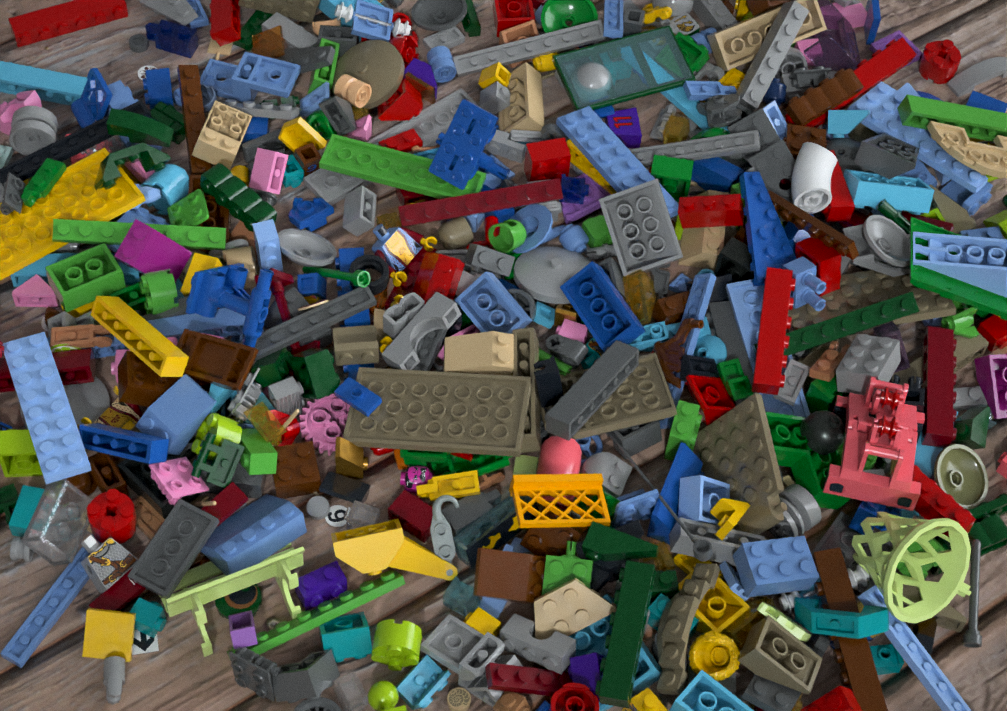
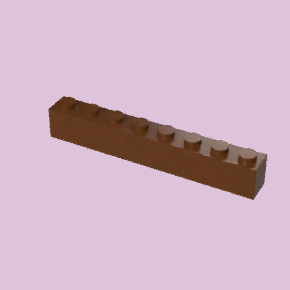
[812,547,888,711]

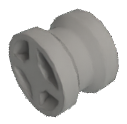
[10,537,35,562]

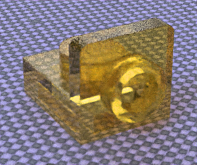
[642,542,675,572]

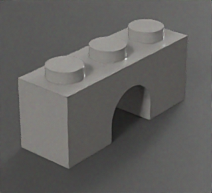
[500,613,576,675]

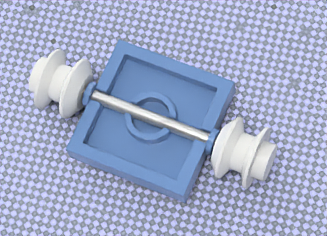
[334,0,411,42]

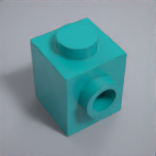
[130,597,167,638]

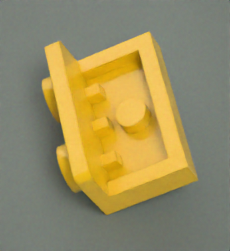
[278,117,327,152]

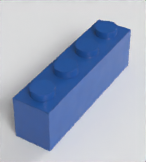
[79,423,169,464]

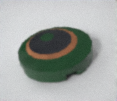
[215,584,262,619]

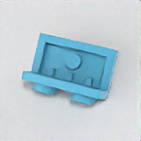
[396,654,451,710]

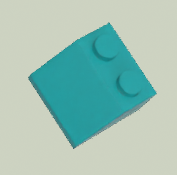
[318,611,372,663]

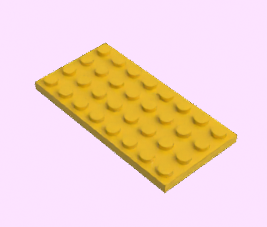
[0,147,146,281]

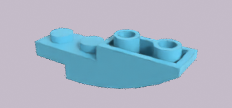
[629,317,711,352]

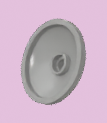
[863,215,910,267]
[278,228,337,267]

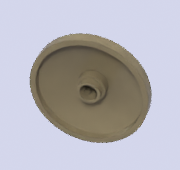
[331,40,405,110]

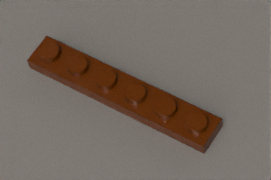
[177,65,211,175]
[768,190,859,260]

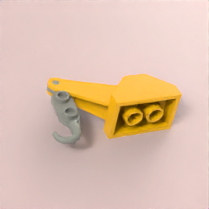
[331,495,459,581]

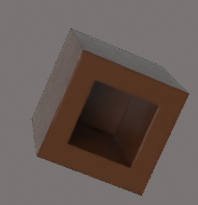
[294,142,322,177]

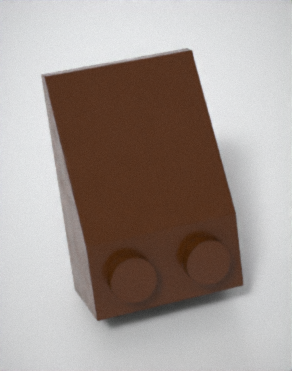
[473,548,546,604]

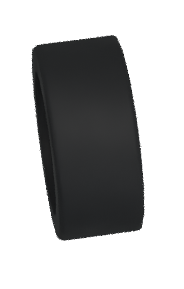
[349,255,389,295]

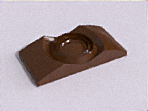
[177,329,259,391]

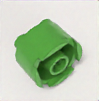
[139,269,179,315]

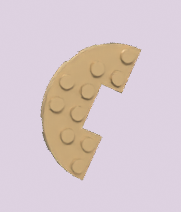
[927,121,1007,179]

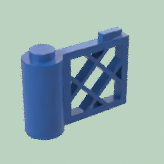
[71,68,113,129]

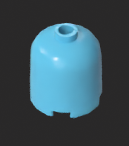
[141,164,189,215]

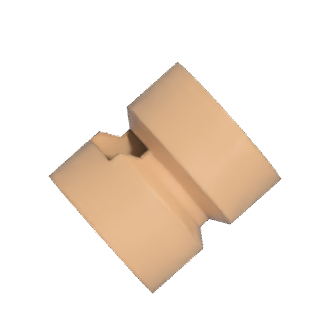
[334,74,372,108]

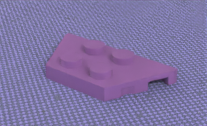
[559,173,612,225]

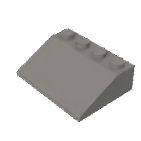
[599,179,684,279]

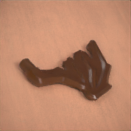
[653,318,704,389]

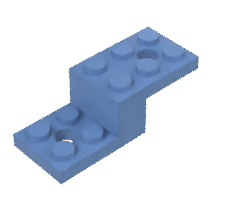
[200,52,301,103]

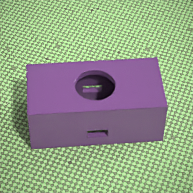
[228,610,258,649]

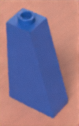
[691,157,744,194]

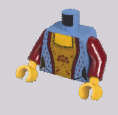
[372,224,437,287]

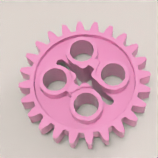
[299,394,350,456]

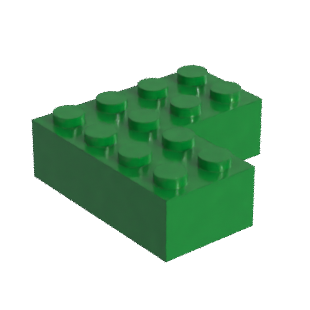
[766,412,851,510]

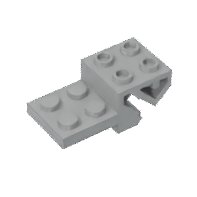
[420,614,523,707]

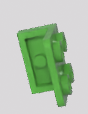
[167,189,209,226]

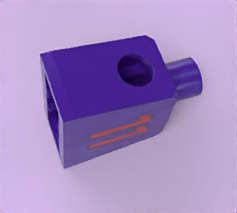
[605,108,642,149]

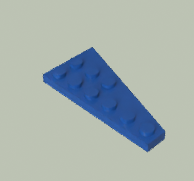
[739,172,796,287]

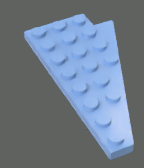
[847,81,988,194]

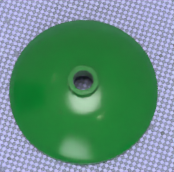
[541,0,598,33]

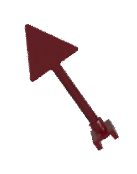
[254,268,320,381]

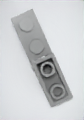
[447,129,526,164]

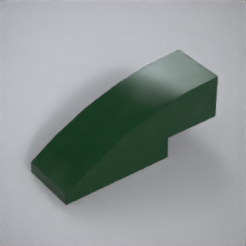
[107,108,174,147]

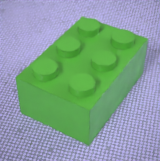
[45,243,126,312]

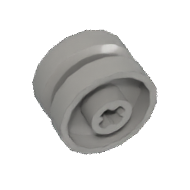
[9,106,58,156]

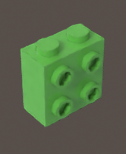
[664,400,702,461]

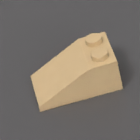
[443,331,514,376]

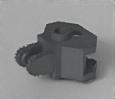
[697,94,742,128]

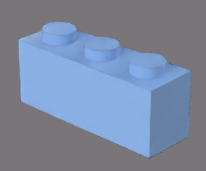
[252,219,283,272]

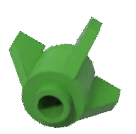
[941,301,979,338]

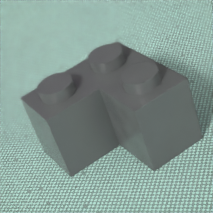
[271,649,340,703]

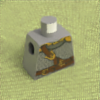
[81,534,138,594]

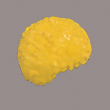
[689,630,740,682]

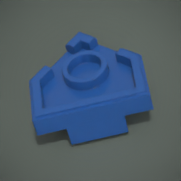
[288,198,334,232]

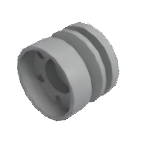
[768,484,822,539]

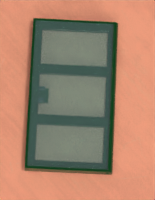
[552,25,696,111]

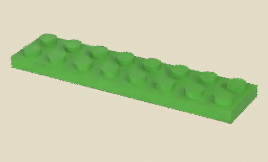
[319,134,486,199]

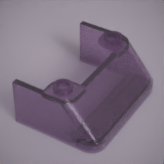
[804,0,861,72]

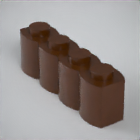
[785,68,864,126]

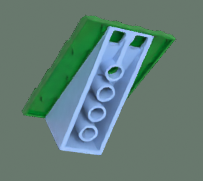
[909,217,1007,320]

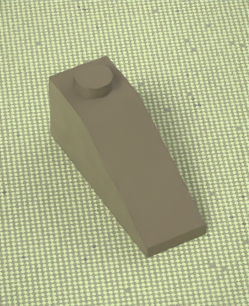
[929,185,976,234]
[894,584,967,633]

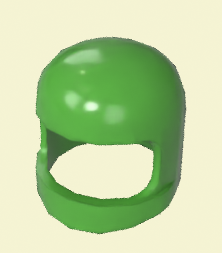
[488,219,527,253]

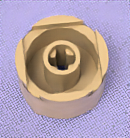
[222,246,259,289]

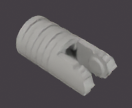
[103,656,126,705]

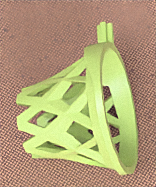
[851,511,971,623]

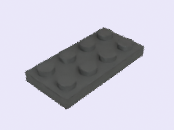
[128,499,220,599]

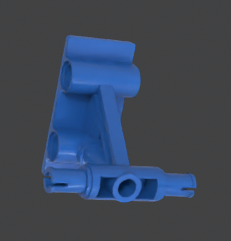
[429,99,510,190]
[186,263,274,348]

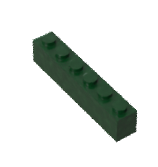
[595,560,656,709]

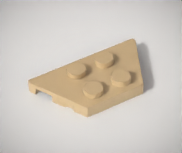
[534,578,617,640]

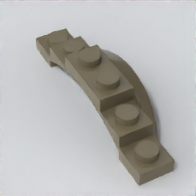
[656,563,720,695]

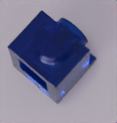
[559,174,589,204]

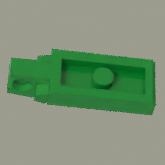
[21,158,66,207]

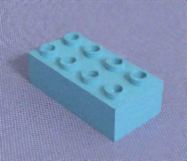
[843,169,935,215]

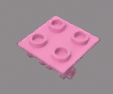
[148,457,209,506]

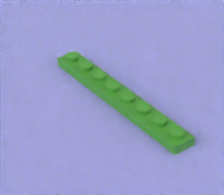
[52,219,226,250]
[226,570,406,661]

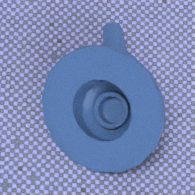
[510,204,566,254]

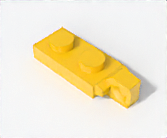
[416,470,481,501]

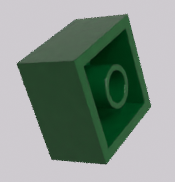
[288,348,340,399]

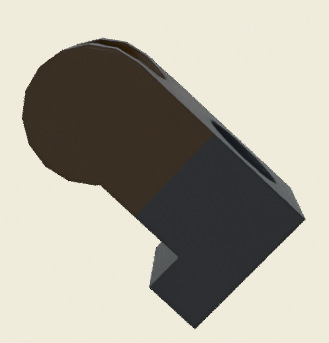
[912,617,937,656]

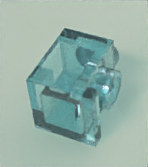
[443,576,481,617]

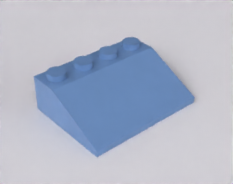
[201,494,307,576]

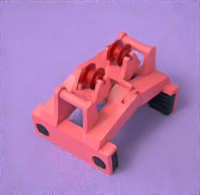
[823,376,925,511]

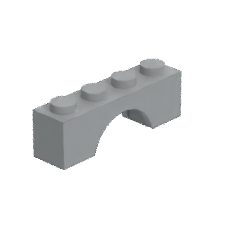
[381,292,461,370]

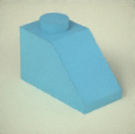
[828,110,870,138]

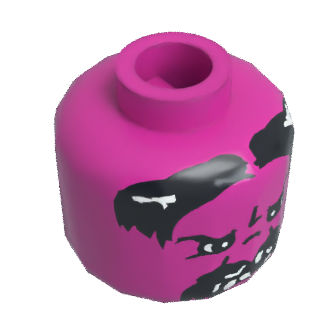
[400,465,433,494]

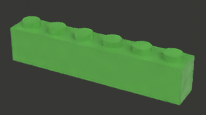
[897,94,1007,142]

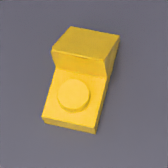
[710,498,751,540]

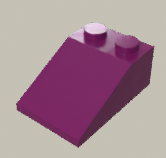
[114,219,192,283]
[974,354,1007,419]

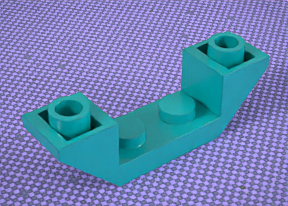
[794,597,889,639]

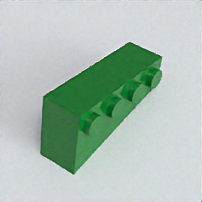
[804,375,849,414]

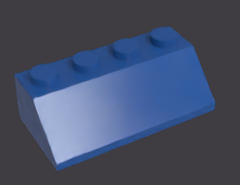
[560,261,646,352]
[647,442,705,545]

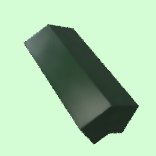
[462,0,481,37]

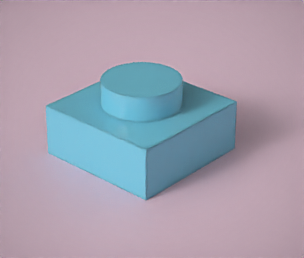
[533,301,555,329]

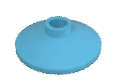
[693,335,727,365]

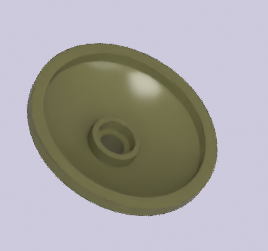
[934,444,988,509]

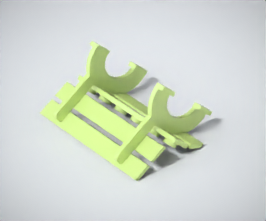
[159,543,305,657]

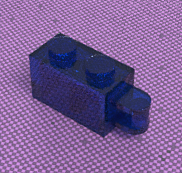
[145,19,199,59]

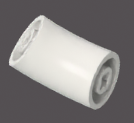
[791,142,838,214]

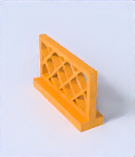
[509,473,611,528]

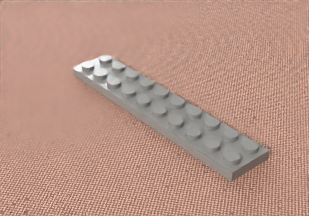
[304,89,480,206]

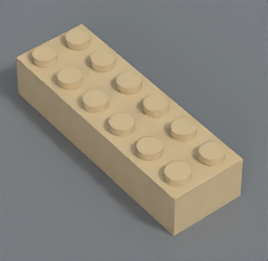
[707,0,827,71]

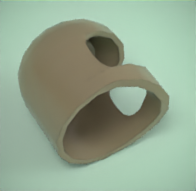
[438,217,474,250]

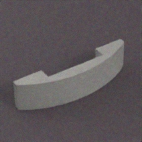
[947,57,1007,97]

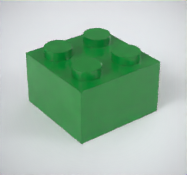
[651,155,694,202]

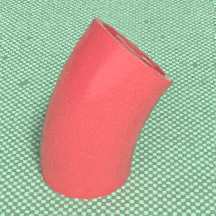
[530,436,582,510]

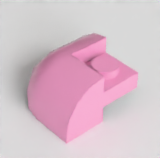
[0,90,42,135]

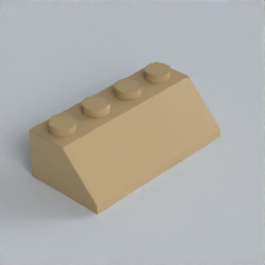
[499,62,544,133]
[678,190,729,270]

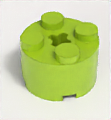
[191,413,242,460]
[371,619,422,671]

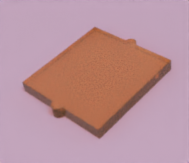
[252,25,285,59]
[405,71,436,104]

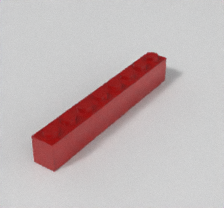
[785,37,917,128]

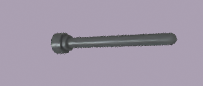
[963,539,982,648]

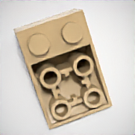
[192,100,252,170]

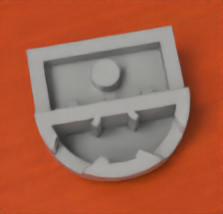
[580,452,633,498]

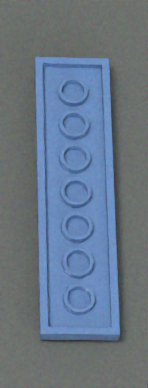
[556,106,679,218]

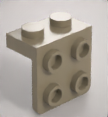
[333,325,379,366]

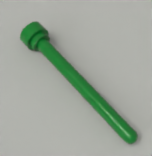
[302,266,371,288]

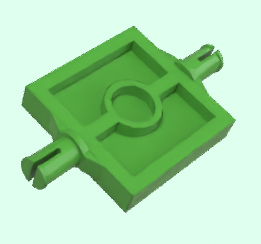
[542,541,594,595]

